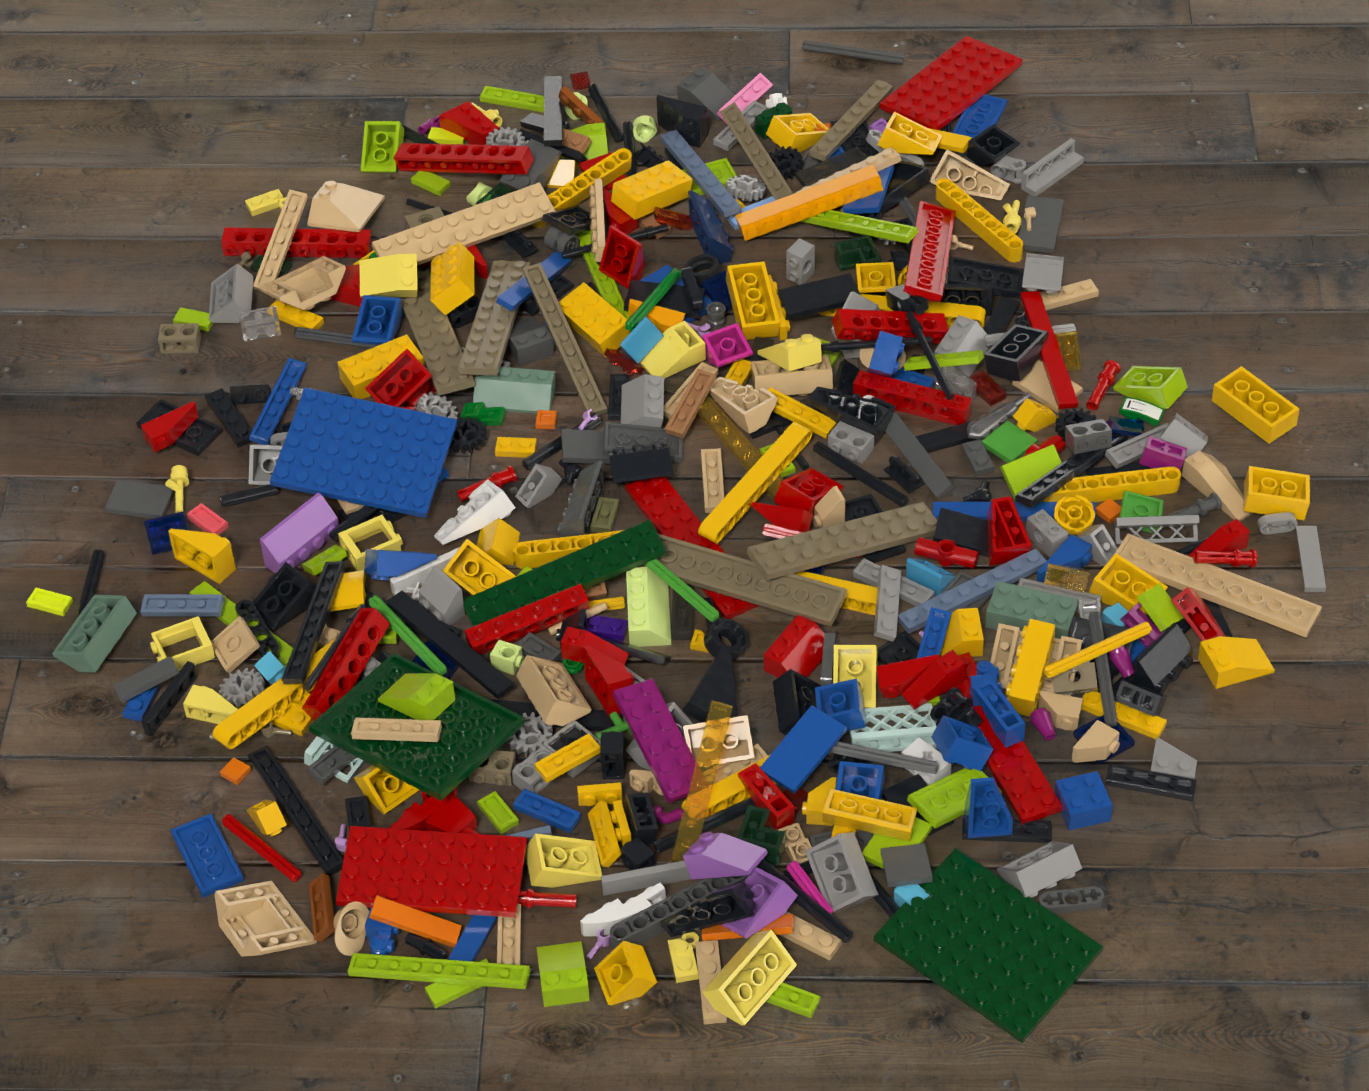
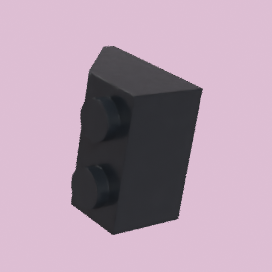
[967,124,1020,166]

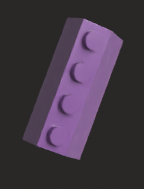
[260,493,339,573]

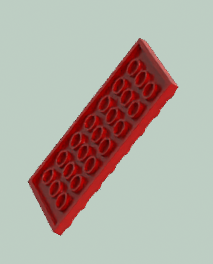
[879,36,1022,130]
[336,826,527,918]

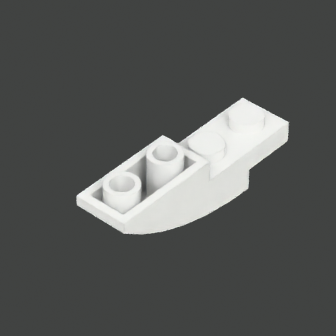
[580,883,666,936]

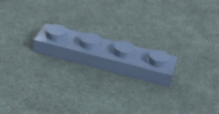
[140,594,225,616]

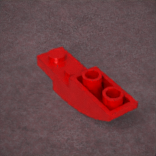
[389,787,458,831]

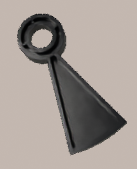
[847,161,930,238]
[682,618,748,723]

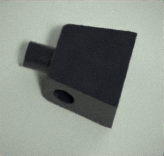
[886,284,928,315]

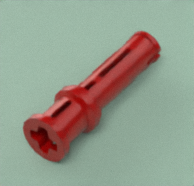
[1086,360,1121,411]
[457,465,517,502]
[1193,549,1257,568]
[518,889,577,909]

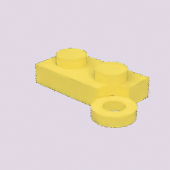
[245,189,286,216]
[668,932,699,983]

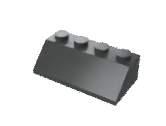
[558,461,605,537]

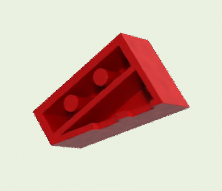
[439,101,499,145]
[987,496,1032,566]

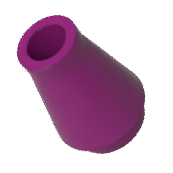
[1108,645,1134,678]
[1030,708,1057,741]

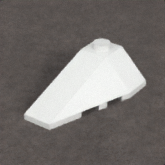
[434,479,515,545]

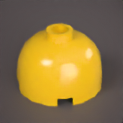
[1054,495,1095,536]

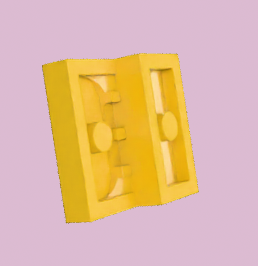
[330,570,366,612]

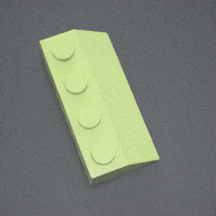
[626,567,671,647]

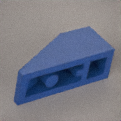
[1037,534,1093,584]
[973,679,1025,748]

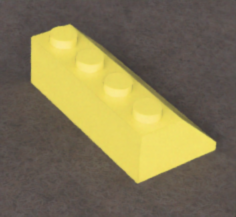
[702,930,797,1026]

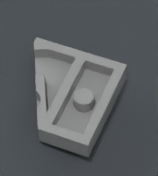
[1151,738,1197,779]

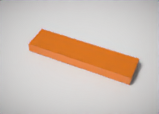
[369,895,462,948]
[701,914,794,941]

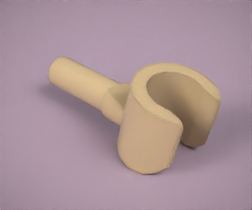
[1024,207,1036,231]
[950,235,974,250]

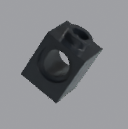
[620,837,656,871]

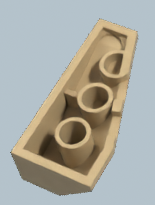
[929,149,1010,200]
[709,377,778,434]
[1182,451,1252,521]

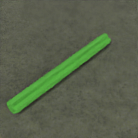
[645,559,720,622]
[369,595,447,676]

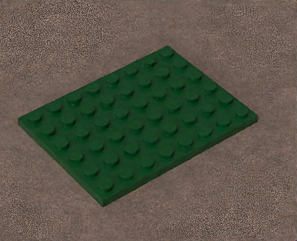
[309,653,525,801]
[873,848,1103,1043]

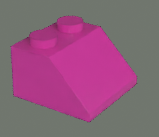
[702,323,753,368]

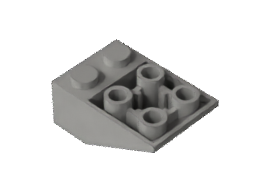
[1022,253,1064,293]

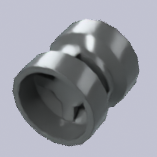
[706,302,726,329]

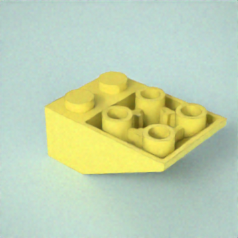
[640,321,706,379]

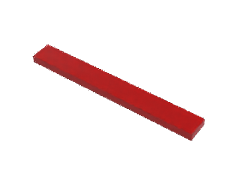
[1020,291,1078,409]

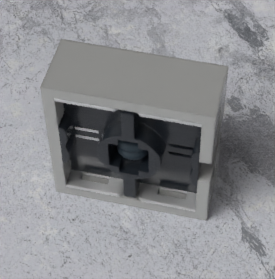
[543,720,601,778]

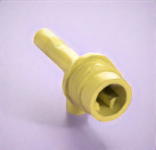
[472,103,503,128]
[1003,200,1022,234]
[165,465,189,515]

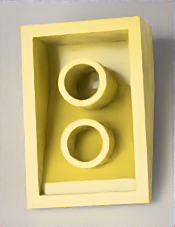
[359,254,417,298]
[758,334,822,372]
[833,645,878,708]
[525,833,602,888]

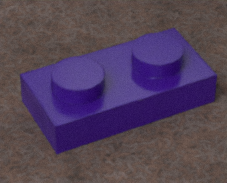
[587,615,628,641]

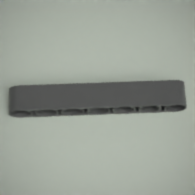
[610,875,747,950]

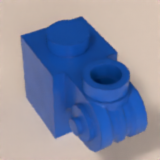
[969,661,1002,706]
[365,907,401,955]

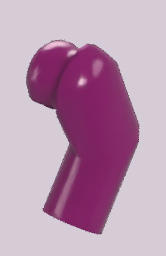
[418,116,440,134]
[653,805,684,824]

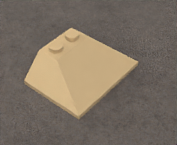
[307,181,385,232]
[259,256,346,310]
[990,623,1083,696]
[214,881,317,957]

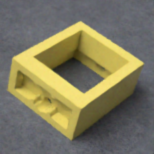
[338,515,403,571]
[150,616,215,671]

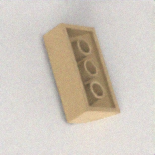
[751,355,833,396]
[516,655,592,726]

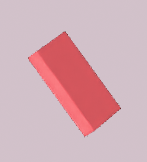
[186,503,229,535]

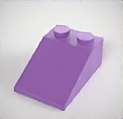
[683,832,768,880]
[721,867,798,939]

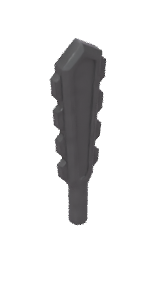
[966,392,1031,439]

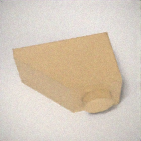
[812,486,845,528]
[1038,691,1083,732]
[1072,720,1120,763]

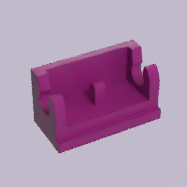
[1139,436,1187,470]
[1120,602,1166,648]

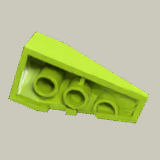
[559,123,608,160]

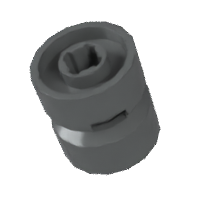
[544,226,579,254]

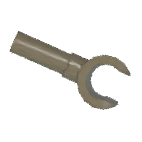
[238,252,253,267]
[261,721,292,738]

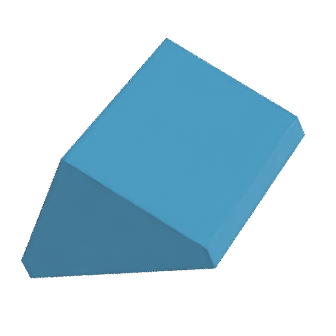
[620,316,664,364]
[906,558,956,596]

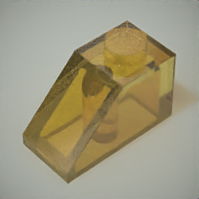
[1055,331,1082,371]
[1044,563,1092,593]

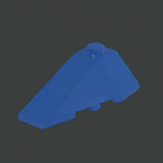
[964,777,1013,838]

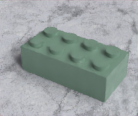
[985,581,1079,639]

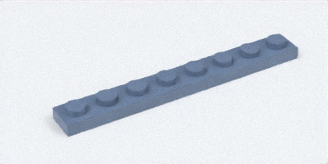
[660,130,741,218]
[898,548,1047,634]

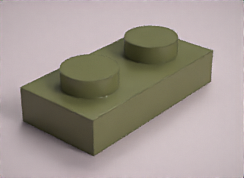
[590,497,619,533]

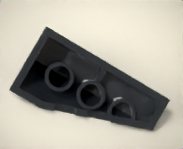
[807,386,896,446]
[661,881,753,937]

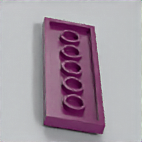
[613,678,708,803]

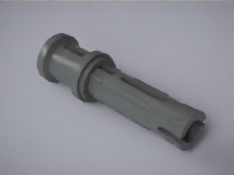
[1164,492,1222,529]

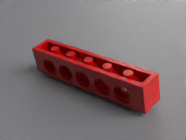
[832,309,948,344]
[853,370,972,426]
[465,584,589,655]
[302,608,390,721]

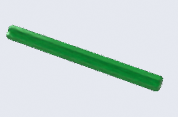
[625,268,681,332]

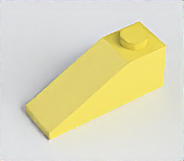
[183,685,238,724]

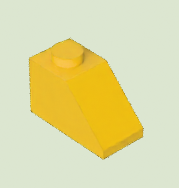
[1013,398,1059,432]
[802,777,836,826]
[246,799,287,836]

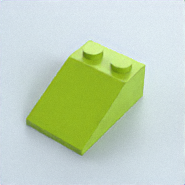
[361,121,404,173]
[1113,366,1188,409]
[378,673,455,720]
[536,941,590,1007]

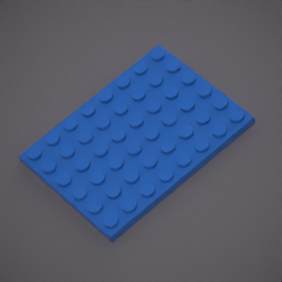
[270,388,457,518]

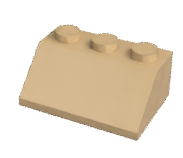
[683,715,755,768]

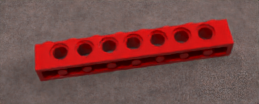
[393,143,534,174]
[221,227,372,258]

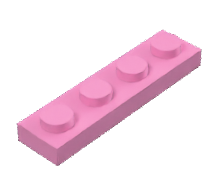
[717,73,773,125]

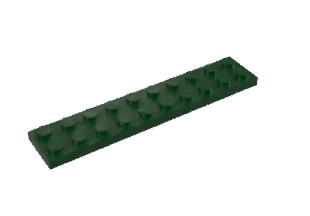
[463,519,667,627]

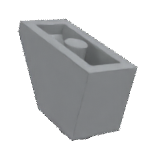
[515,464,562,508]
[1076,524,1118,567]

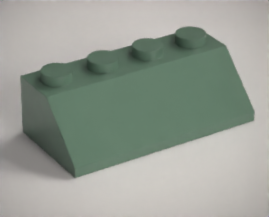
[473,367,556,414]
[52,595,137,673]

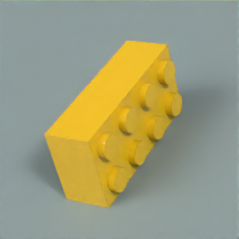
[611,160,692,220]
[430,242,474,315]
[726,262,780,340]
[559,282,632,358]
[337,334,425,399]
[1212,366,1300,444]
[1006,619,1055,717]

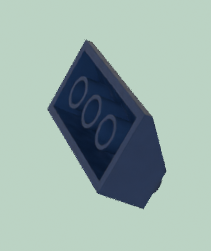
[688,190,733,264]

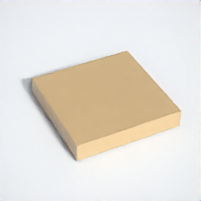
[211,616,260,673]

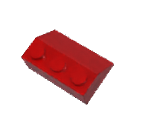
[365,349,432,407]
[763,615,824,678]

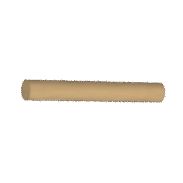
[548,602,608,636]

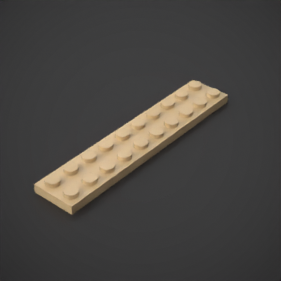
[372,182,556,265]
[1113,534,1322,638]

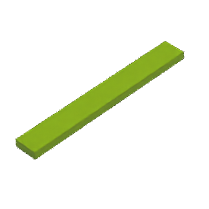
[800,210,918,243]
[575,230,630,319]
[189,581,293,667]
[348,953,531,989]

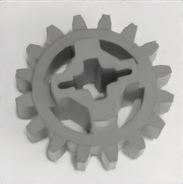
[486,127,525,146]
[726,175,766,201]
[415,392,458,419]
[219,668,266,708]
[507,712,553,757]

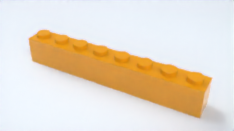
[735,165,883,241]

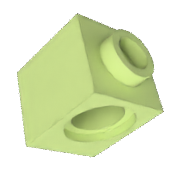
[490,640,525,675]

